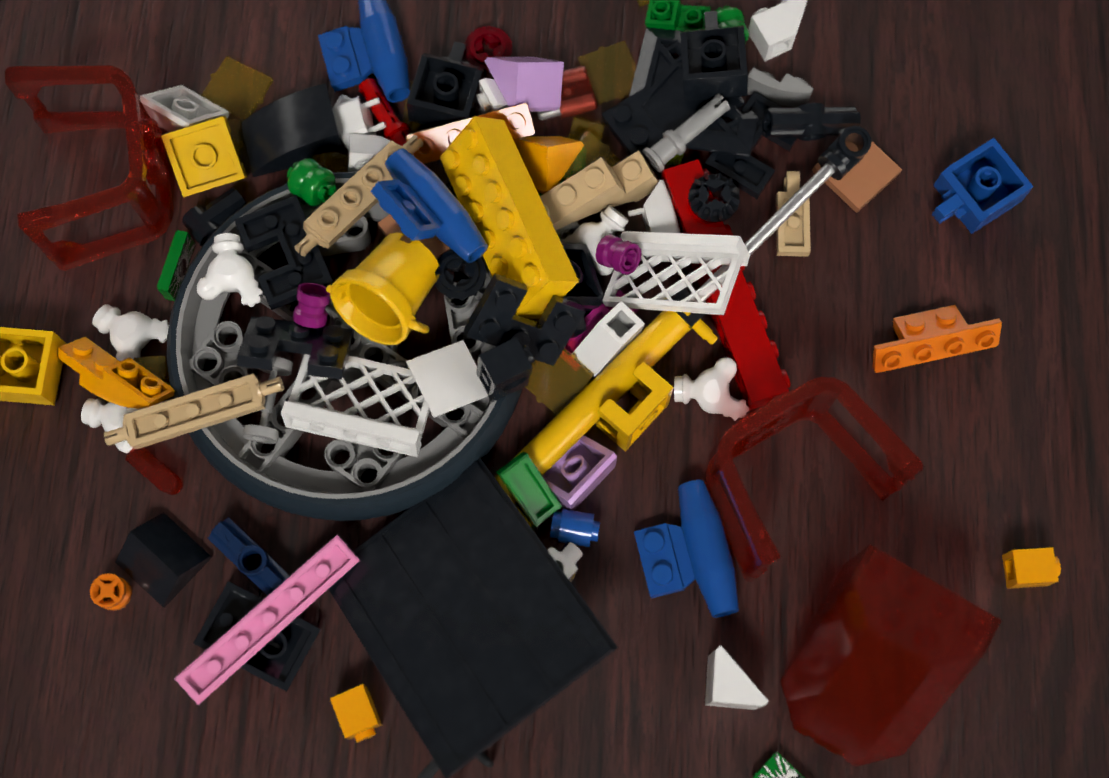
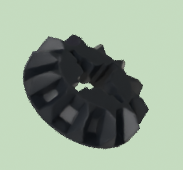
[688,172,740,222]
[435,250,486,301]

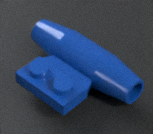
[318,0,410,102]
[371,148,488,263]
[634,480,739,618]

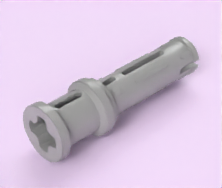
[642,94,730,173]

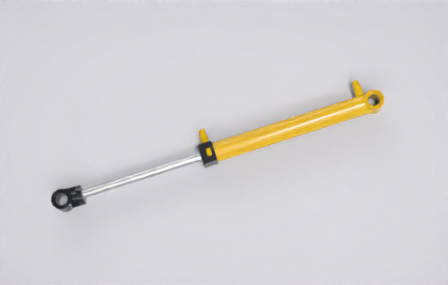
[495,126,872,526]

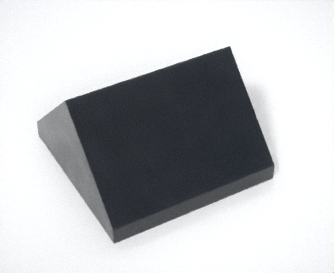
[115,512,212,608]

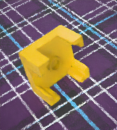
[161,116,247,197]
[596,361,674,452]

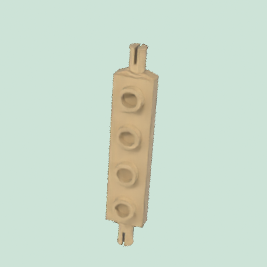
[294,135,423,257]
[104,374,284,449]

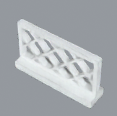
[602,231,750,315]
[281,354,430,457]

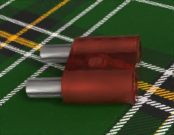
[538,65,597,120]

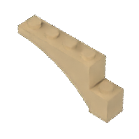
[540,150,659,231]

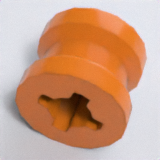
[90,573,132,611]

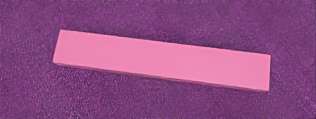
[174,535,360,705]

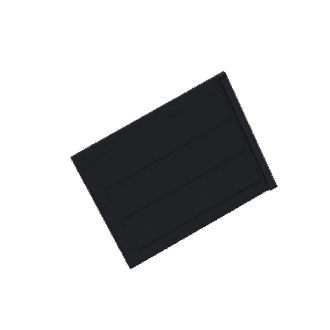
[329,458,618,778]

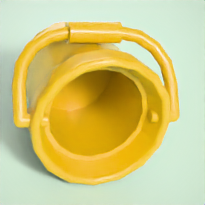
[326,232,440,345]

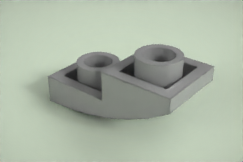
[748,67,814,107]

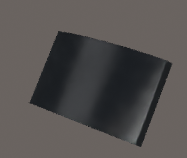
[241,83,342,178]
[193,581,321,692]

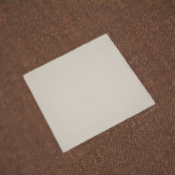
[406,340,488,418]

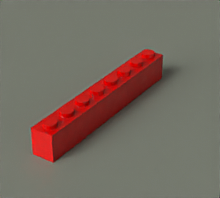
[661,159,791,411]

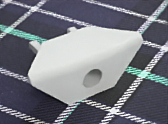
[333,95,387,150]
[628,180,681,233]

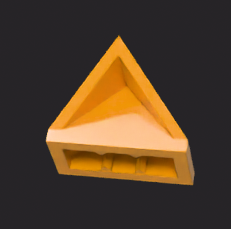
[514,136,584,194]

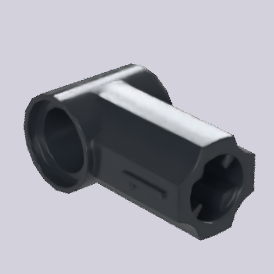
[182,187,247,247]

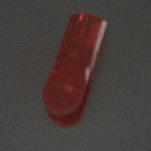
[125,447,183,495]

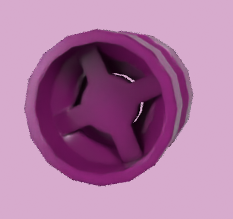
[595,234,641,275]
[293,283,331,328]

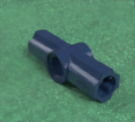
[208,517,290,596]

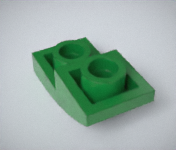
[645,0,712,31]

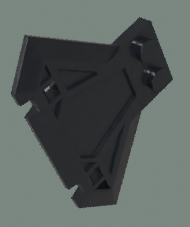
[601,27,758,157]

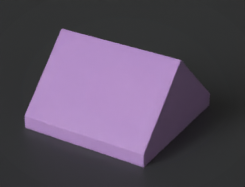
[485,57,564,112]
[543,435,617,511]

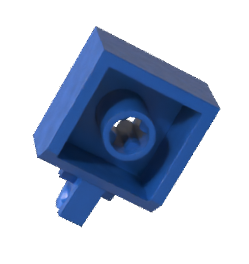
[932,138,1034,234]

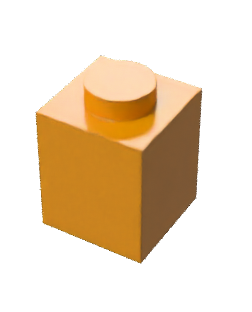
[1002,547,1061,589]
[330,684,382,743]

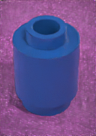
[550,509,600,547]

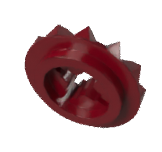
[464,26,513,73]

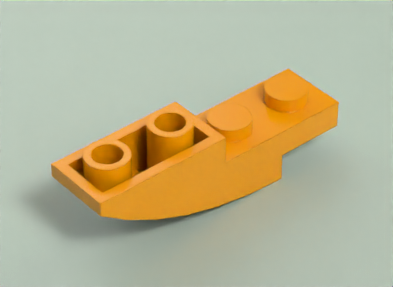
[58,337,175,409]

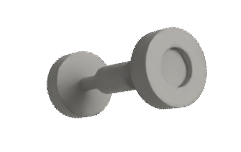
[243,357,293,444]

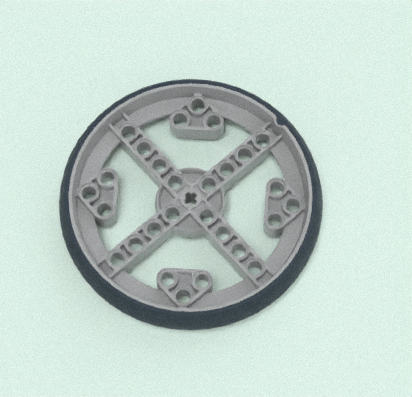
[167,172,523,521]

